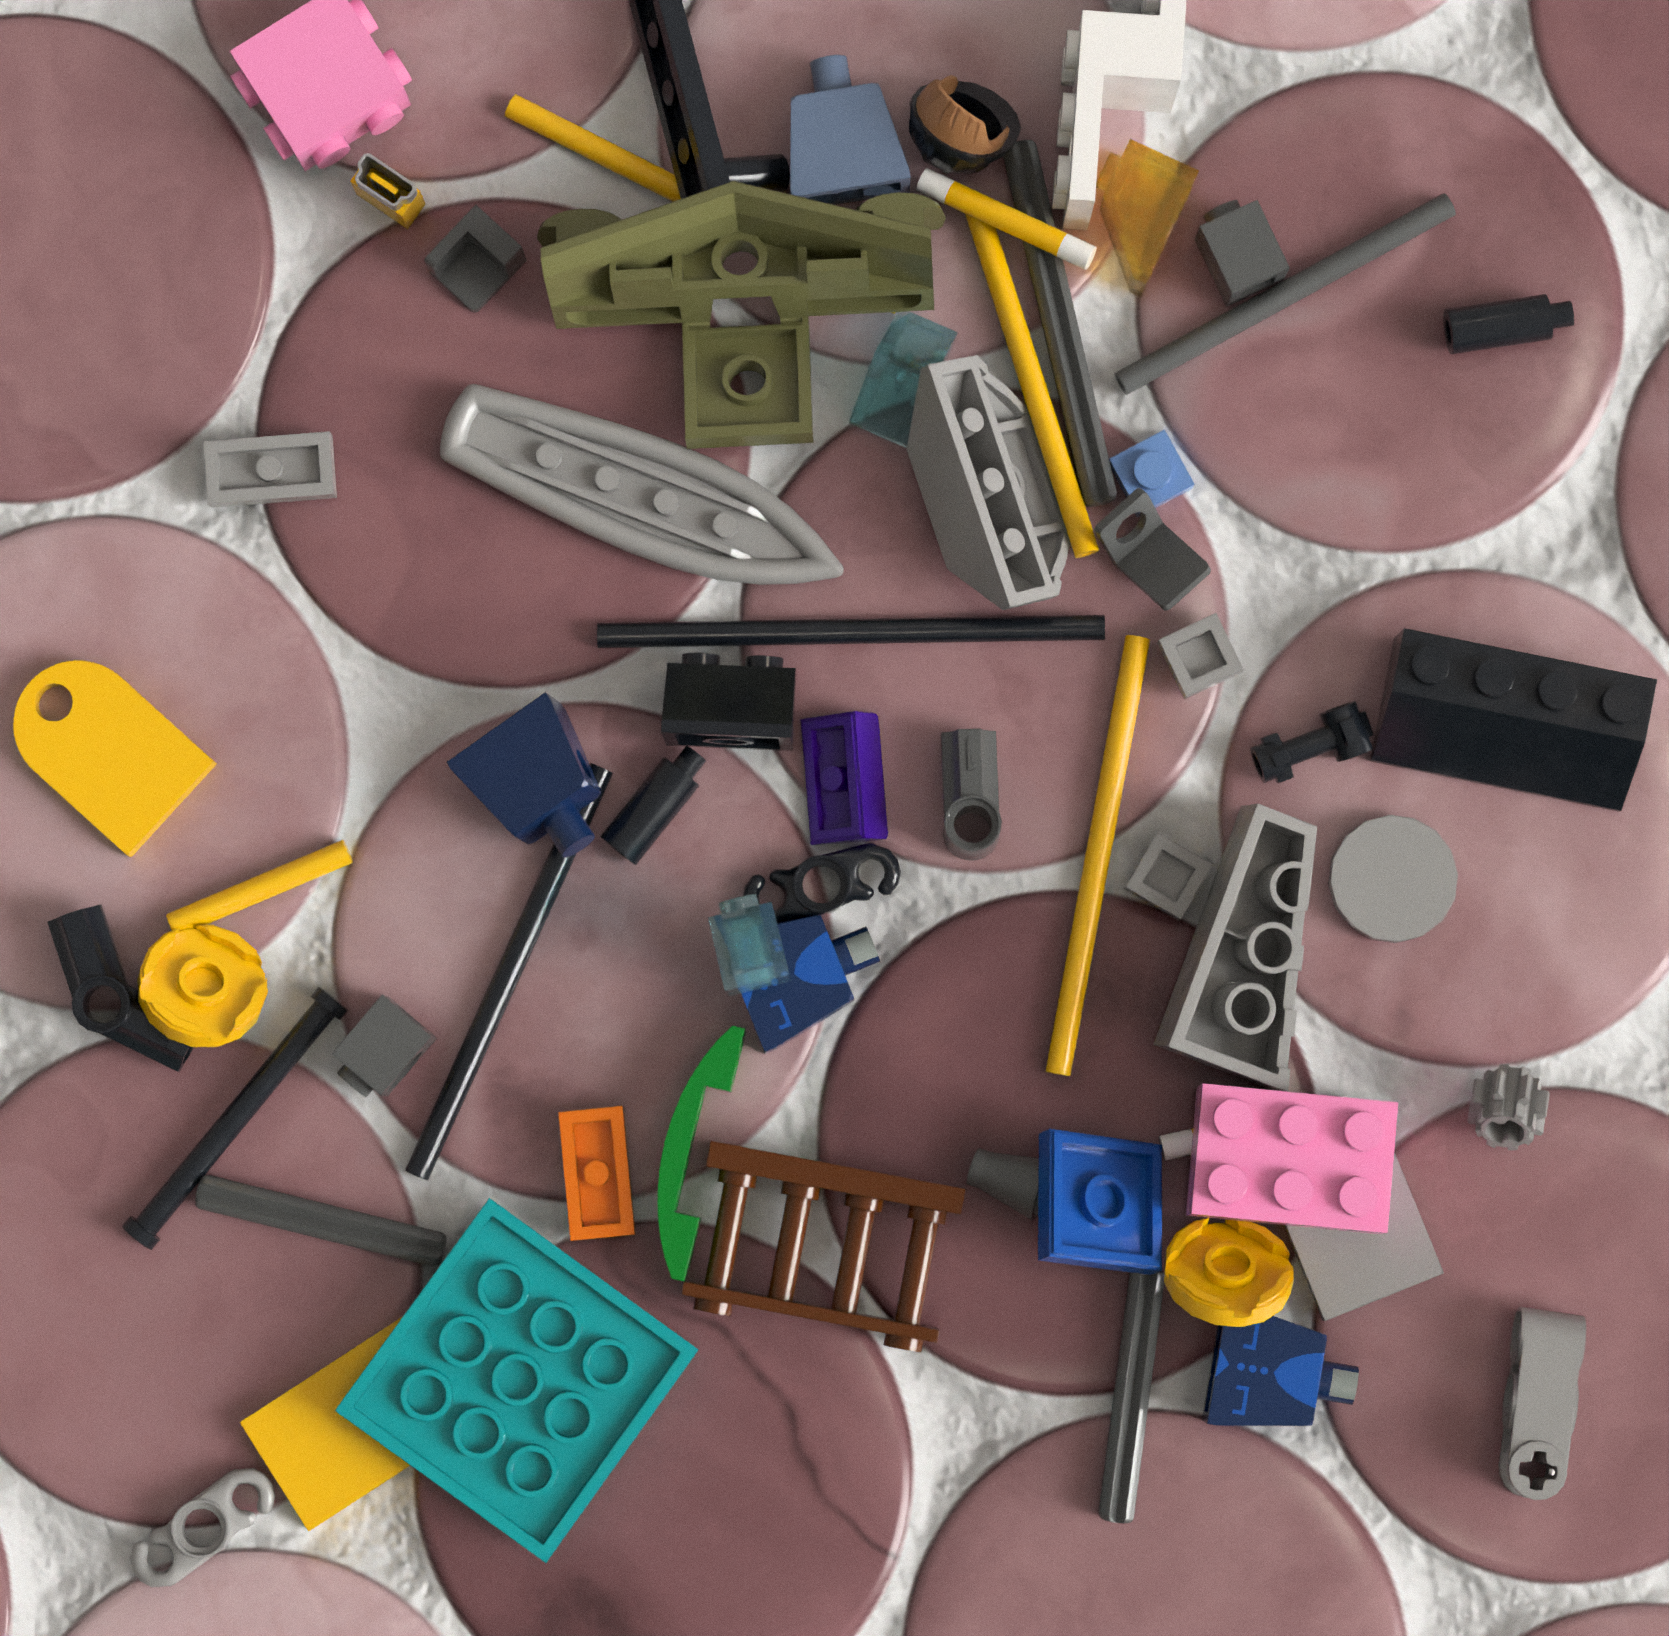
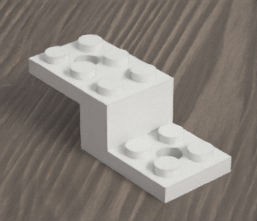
[1052,0,1186,230]

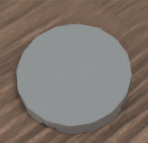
[1328,815,1458,943]

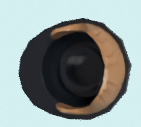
[909,75,1021,174]

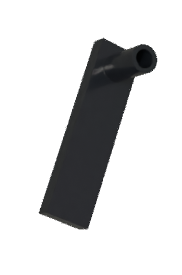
[629,0,790,199]

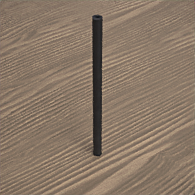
[405,763,613,1181]

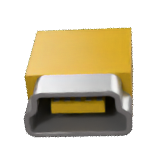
[350,153,426,229]

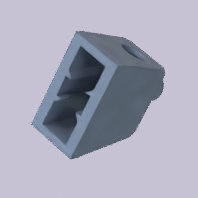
[790,55,911,205]

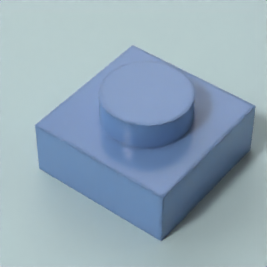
[1109,429,1195,518]

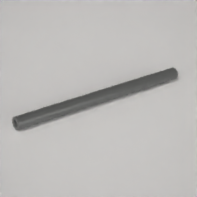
[1114,193,1456,395]

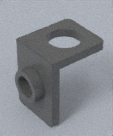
[1094,488,1211,611]

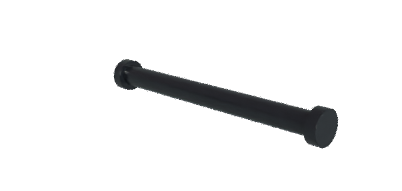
[122,986,348,1250]

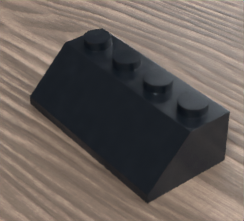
[1370,628,1657,812]

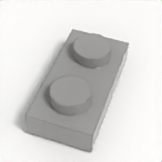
[203,431,337,508]

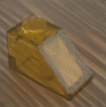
[1096,139,1199,297]

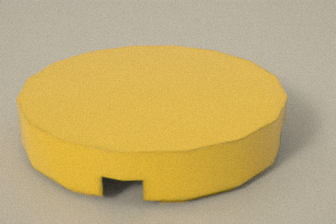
[137,925,268,1047]
[1164,1218,1294,1327]

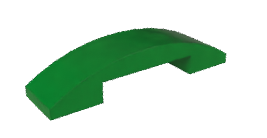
[657,1026,746,1281]

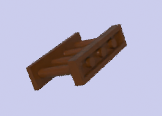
[682,1141,966,1352]

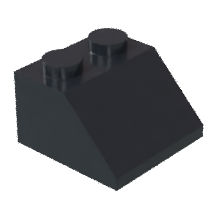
[661,653,796,751]

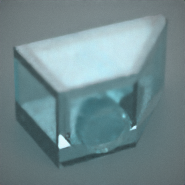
[708,894,791,996]

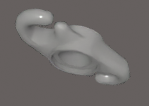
[130,1468,275,1587]

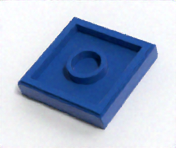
[1038,1129,1162,1275]

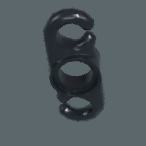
[743,843,901,926]

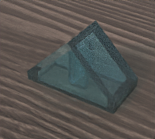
[849,311,958,448]

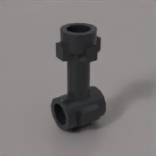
[1250,701,1374,783]

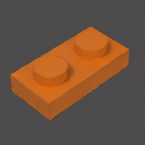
[558,1106,636,1241]

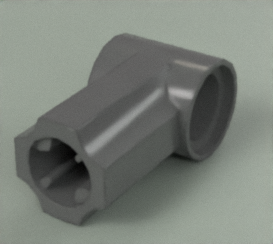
[941,728,1002,861]

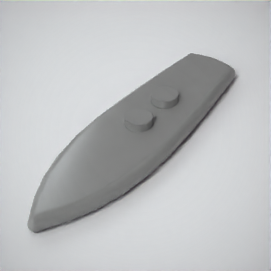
[440,384,844,585]

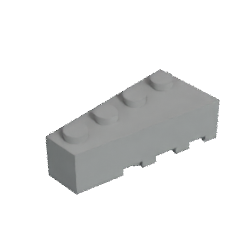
[1153,803,1317,1092]

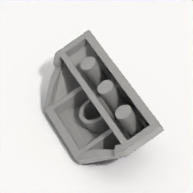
[907,355,1070,610]

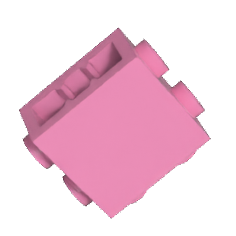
[230,0,412,171]

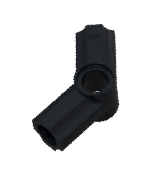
[47,904,194,1072]

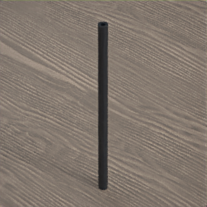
[597,615,1105,648]

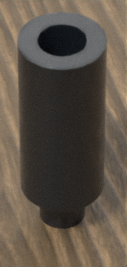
[1443,294,1574,354]
[600,745,706,865]

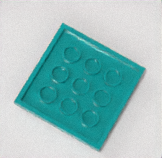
[335,1198,699,1563]

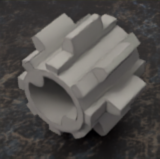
[1467,1064,1550,1150]

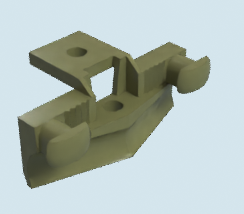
[537,181,946,449]

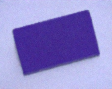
[801,711,888,845]

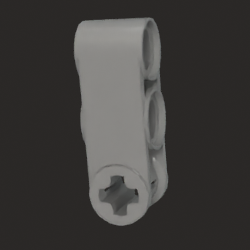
[1498,1307,1586,1500]

